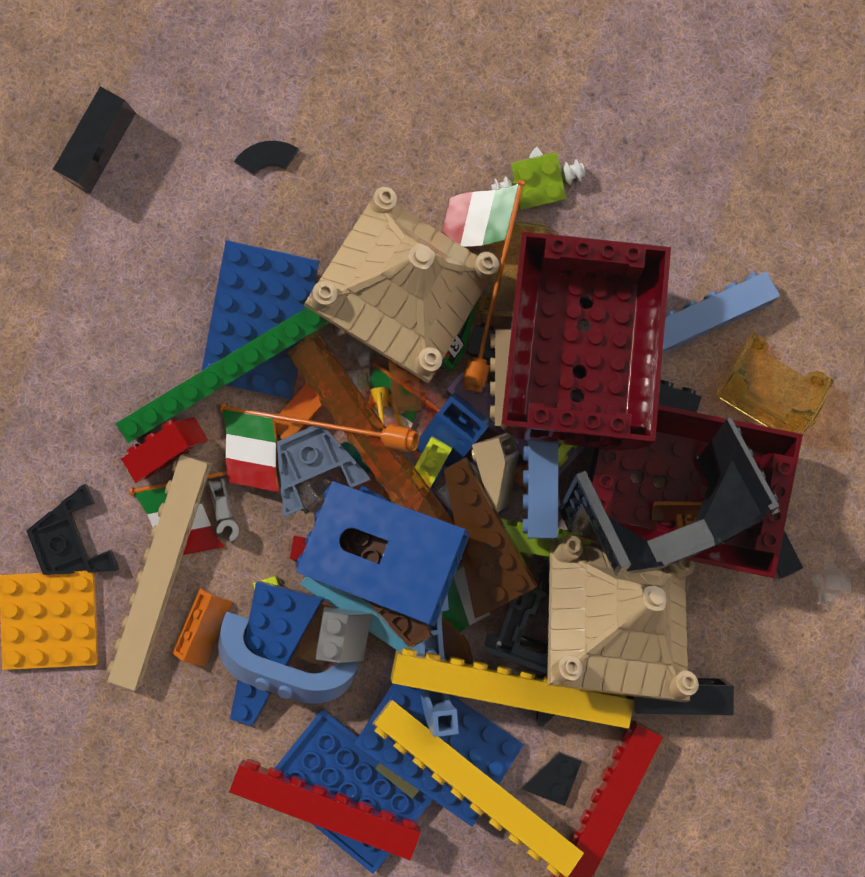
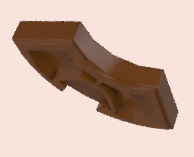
[442,617,473,664]

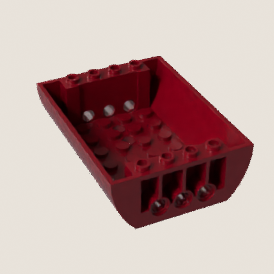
[501,231,671,451]
[580,405,803,579]

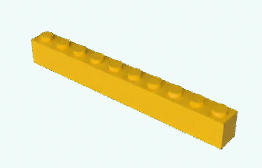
[390,648,635,729]
[372,700,584,877]

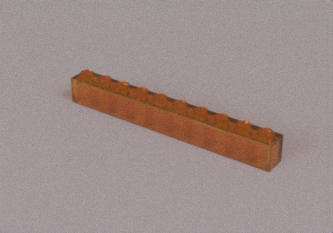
[288,333,455,525]

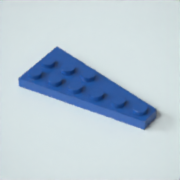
[230,581,325,726]

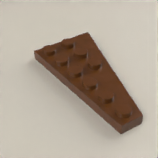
[444,457,538,619]
[340,528,433,648]

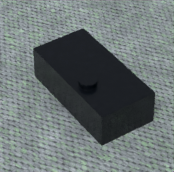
[53,86,136,194]
[631,678,734,715]

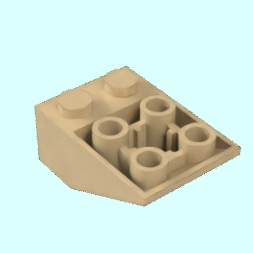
[472,433,519,512]

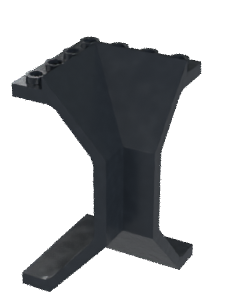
[559,417,780,576]

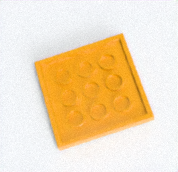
[0,571,99,670]

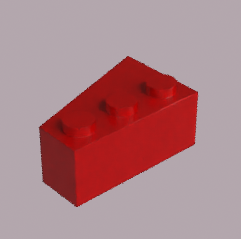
[121,417,209,483]

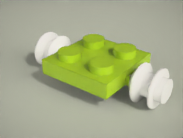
[491,152,585,210]

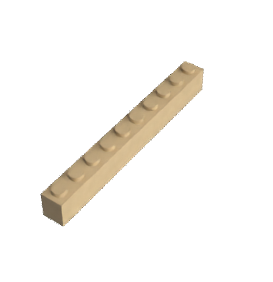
[107,454,212,691]

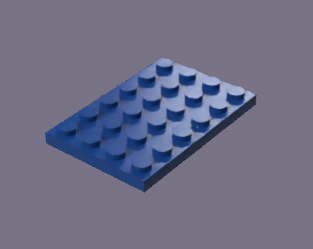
[201,240,320,400]
[353,684,524,827]
[275,708,432,874]

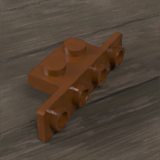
[651,501,703,529]

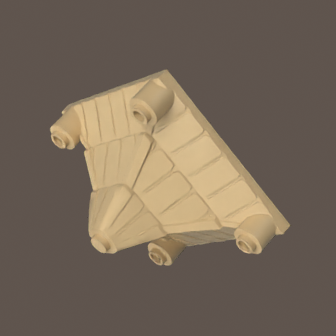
[304,187,499,383]
[547,535,699,703]

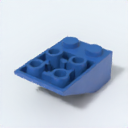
[416,392,492,468]

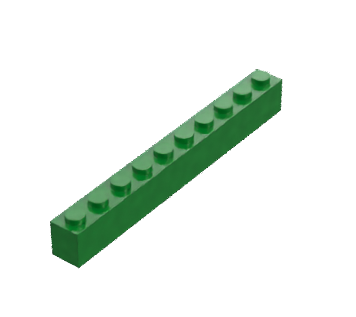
[115,308,329,443]

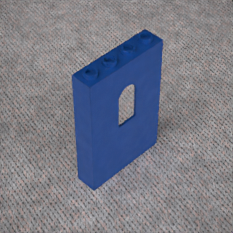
[296,481,470,627]

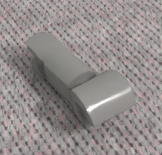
[208,478,239,543]

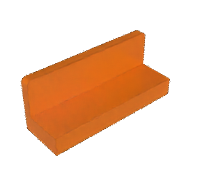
[274,375,336,439]
[171,588,233,666]

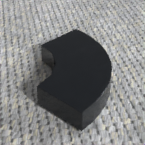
[234,141,299,175]

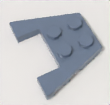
[277,426,371,517]

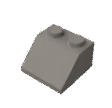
[316,606,371,663]

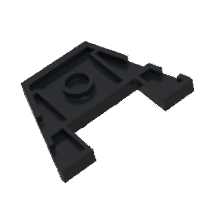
[27,484,119,575]

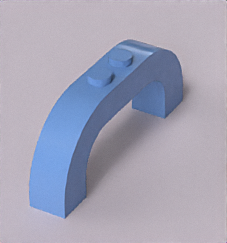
[416,595,459,737]
[218,612,360,704]

